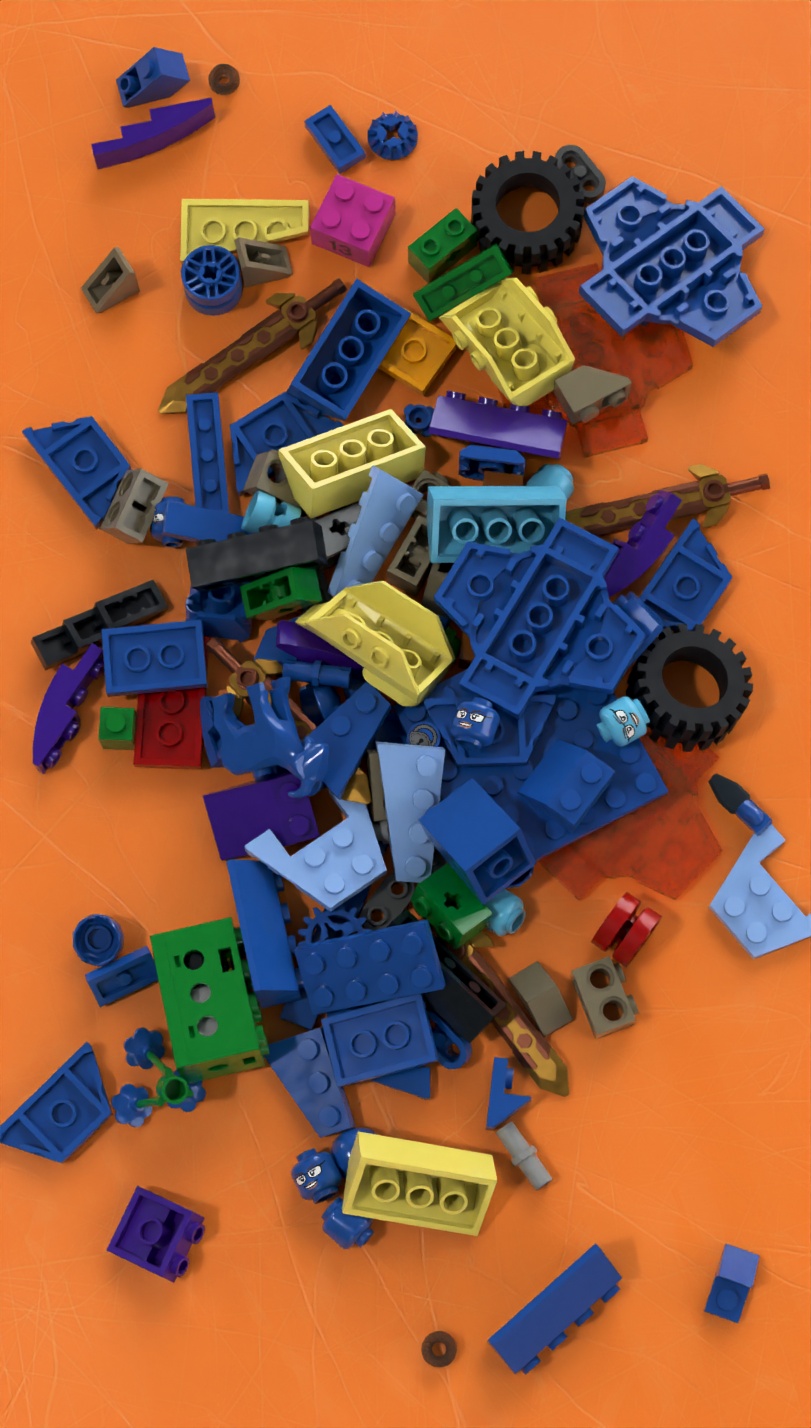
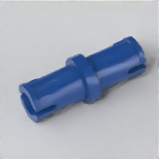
[282,659,353,689]

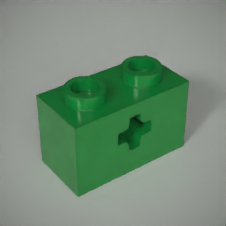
[408,208,477,283]
[240,567,322,620]
[410,863,493,950]

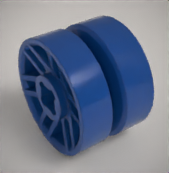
[181,245,243,316]

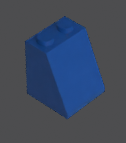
[418,778,537,905]

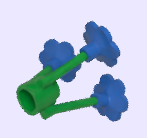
[111,1027,206,1127]

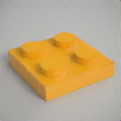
[378,308,458,396]

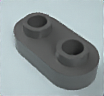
[555,145,606,203]
[360,873,415,931]

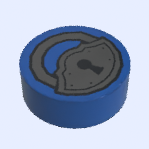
[407,721,442,747]

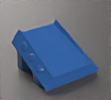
[459,445,526,481]
[185,582,252,643]

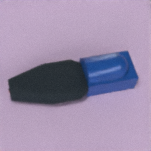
[708,774,772,836]

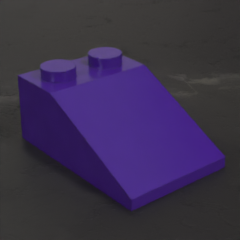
[203,771,320,860]

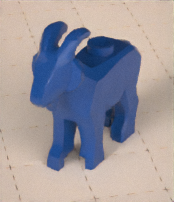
[211,676,329,799]

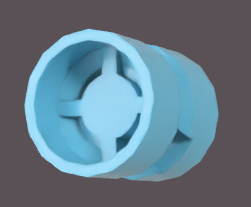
[241,490,301,534]

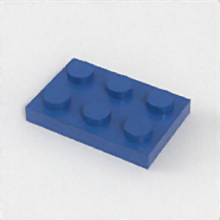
[101,619,208,697]
[321,993,439,1088]

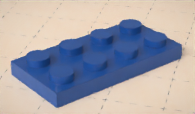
[294,919,446,1015]

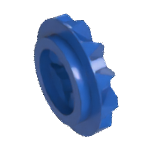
[368,111,418,160]

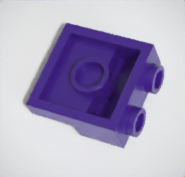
[107,1186,205,1283]

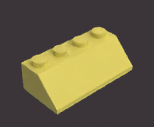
[278,409,426,519]
[342,1131,497,1236]

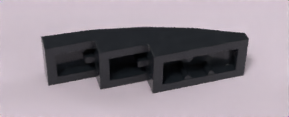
[31,580,168,671]

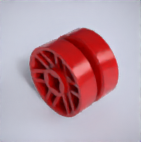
[591,892,662,967]

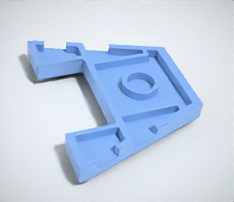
[244,790,387,912]
[708,824,811,959]

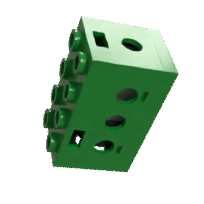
[150,917,270,1084]

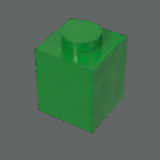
[98,707,137,750]

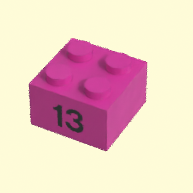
[310,174,396,268]

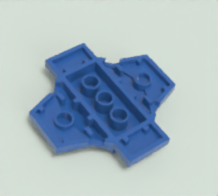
[578,176,765,347]
[434,517,646,720]

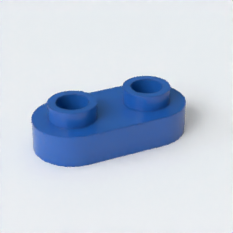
[426,1007,472,1069]

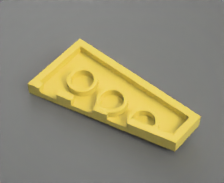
[180,199,309,264]

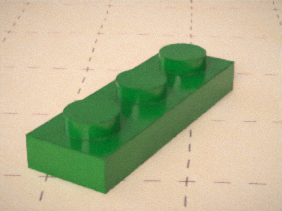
[413,244,513,322]

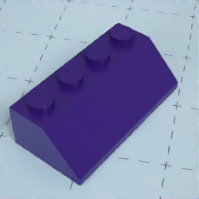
[428,391,568,459]

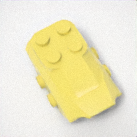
[439,278,575,406]
[295,580,456,707]

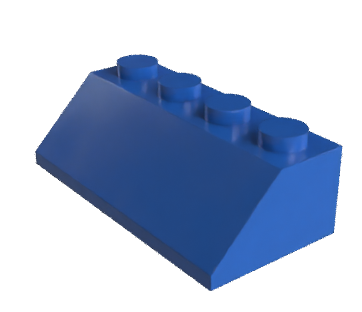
[286,278,411,421]
[226,859,305,1009]
[487,1243,622,1375]

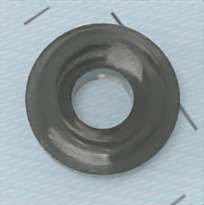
[208,64,240,95]
[421,1331,457,1367]

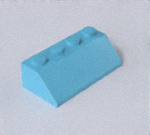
[426,486,567,563]

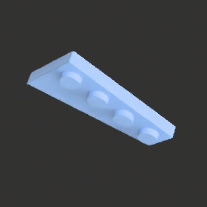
[327,465,424,597]
[376,742,445,883]

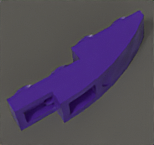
[604,490,682,597]
[33,643,104,774]

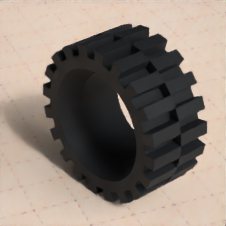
[471,151,584,274]
[626,623,753,752]

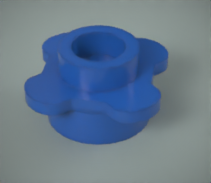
[404,404,434,437]

